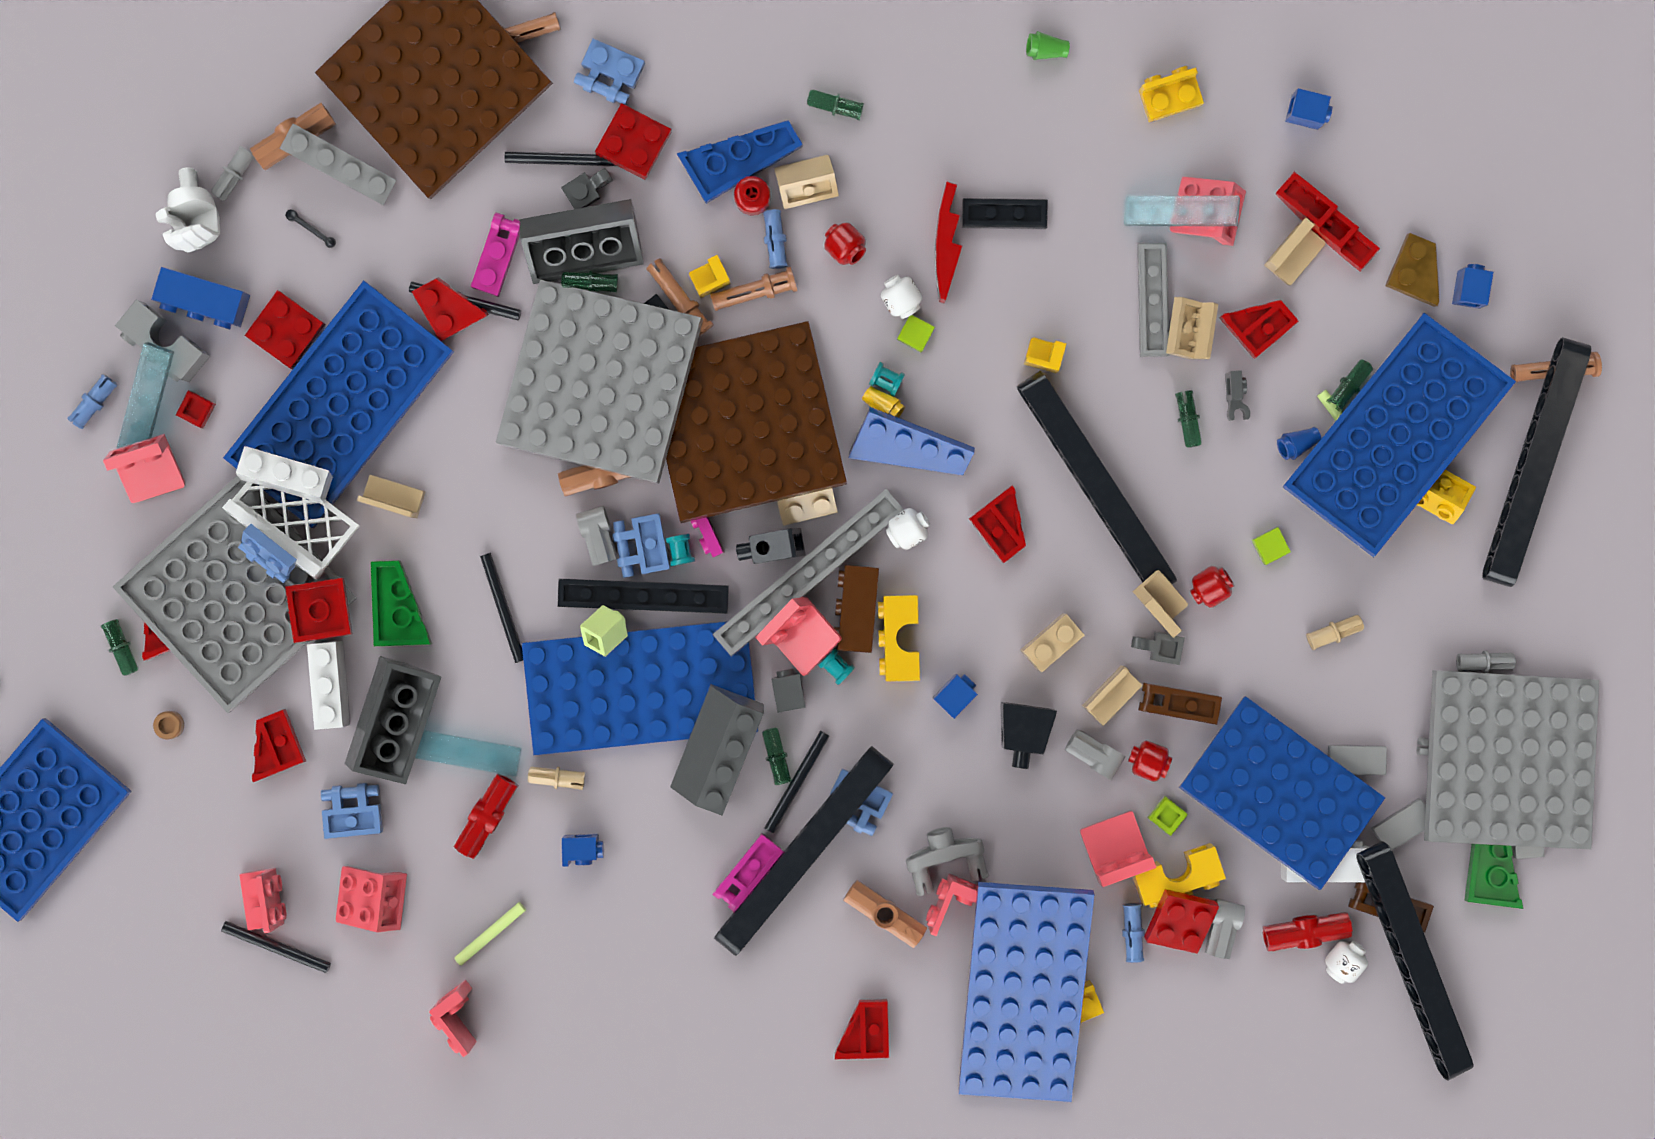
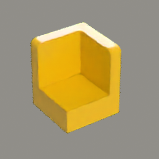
[689,255,731,298]
[1024,337,1067,373]

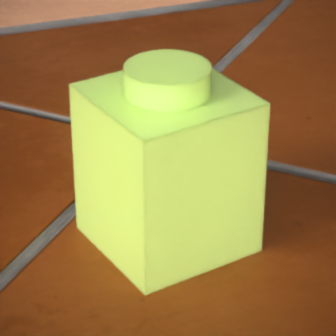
[580,605,628,657]

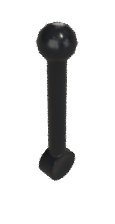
[285,209,336,248]

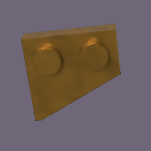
[1385,233,1439,307]

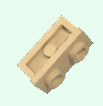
[1166,297,1218,359]
[777,488,838,526]

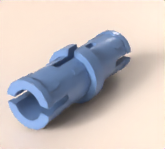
[763,209,788,269]
[67,374,118,429]
[1122,903,1145,963]

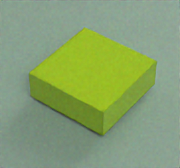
[897,315,935,353]
[1251,527,1291,565]
[1147,796,1188,836]

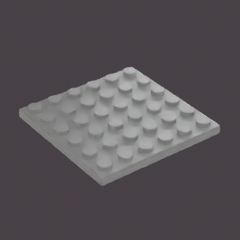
[496,280,703,484]
[113,476,357,713]
[1424,670,1599,849]

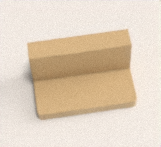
[774,155,839,209]
[1264,218,1326,286]
[357,475,425,518]
[1132,570,1188,638]
[1082,665,1143,726]

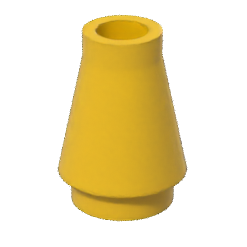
[862,386,905,418]

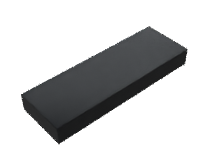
[962,198,1048,229]

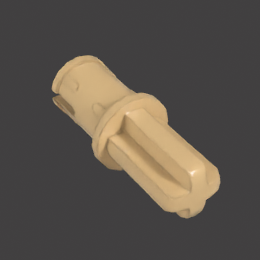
[1306,615,1364,650]
[528,767,585,790]

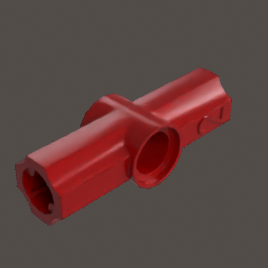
[453,773,519,859]
[1262,912,1353,951]

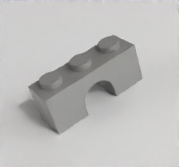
[115,299,210,382]

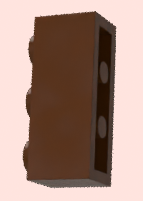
[834,565,879,653]

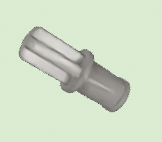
[211,146,255,201]
[1456,651,1516,673]

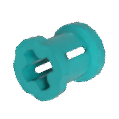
[869,362,905,397]
[666,534,695,566]
[818,648,855,685]

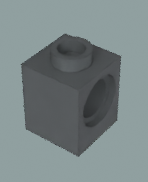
[771,669,806,713]

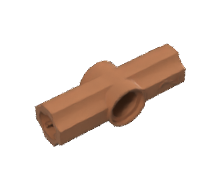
[250,103,336,171]
[558,465,631,497]
[843,880,927,948]

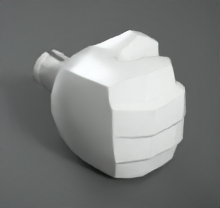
[156,167,220,253]

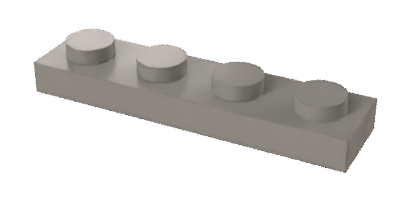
[280,124,397,205]

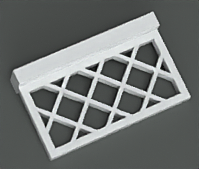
[222,482,360,581]

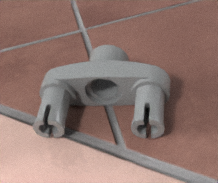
[906,827,989,896]

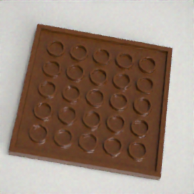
[315,0,553,199]
[666,321,847,523]

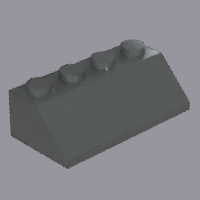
[519,199,644,284]
[344,656,441,785]
[670,684,764,816]

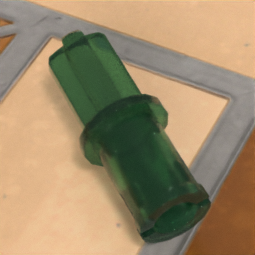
[807,89,864,121]
[561,270,618,293]
[1326,359,1373,412]
[1175,390,1202,448]
[101,619,138,676]
[762,728,792,785]

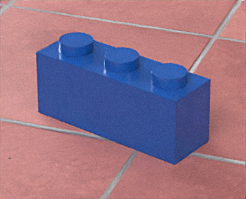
[151,267,250,330]

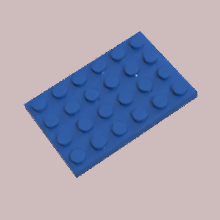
[1179,696,1385,890]
[0,718,132,922]

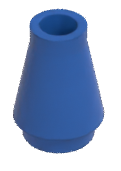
[1277,427,1322,460]

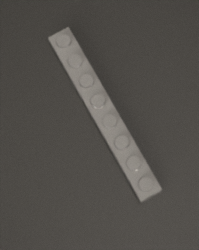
[713,489,904,657]

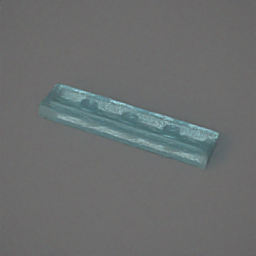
[1124,196,1240,226]
[117,342,174,448]
[415,730,522,776]

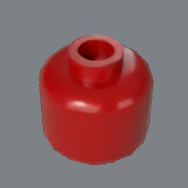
[734,176,771,216]
[824,223,866,265]
[1190,566,1234,608]
[1128,740,1172,782]

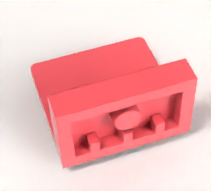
[1170,177,1246,246]
[103,434,185,503]
[756,597,842,676]
[1080,811,1156,887]
[336,866,407,932]
[239,868,287,933]
[926,874,978,936]
[429,980,477,1057]

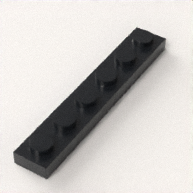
[557,579,729,614]

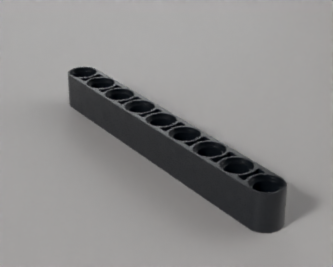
[1482,337,1592,587]
[1016,371,1177,584]
[714,746,894,956]
[1356,841,1474,1081]

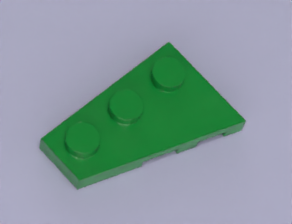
[371,561,432,647]
[1464,844,1524,909]

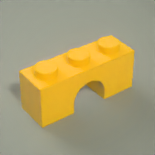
[878,595,920,681]
[1133,843,1226,908]

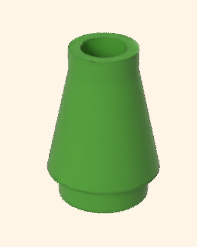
[1026,31,1070,60]

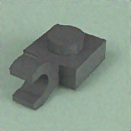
[561,168,613,209]
[1225,371,1250,421]
[1131,632,1185,665]

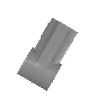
[576,506,617,566]
[1065,730,1126,780]
[1205,899,1245,959]

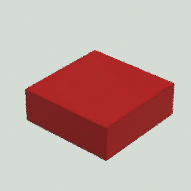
[176,390,216,429]

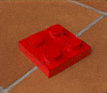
[595,103,672,180]
[244,290,326,370]
[285,578,353,643]
[1144,889,1219,954]

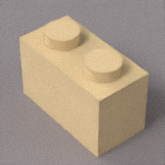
[1020,613,1085,673]

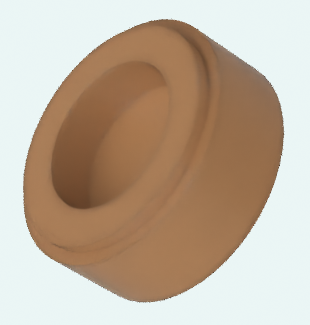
[153,711,184,740]

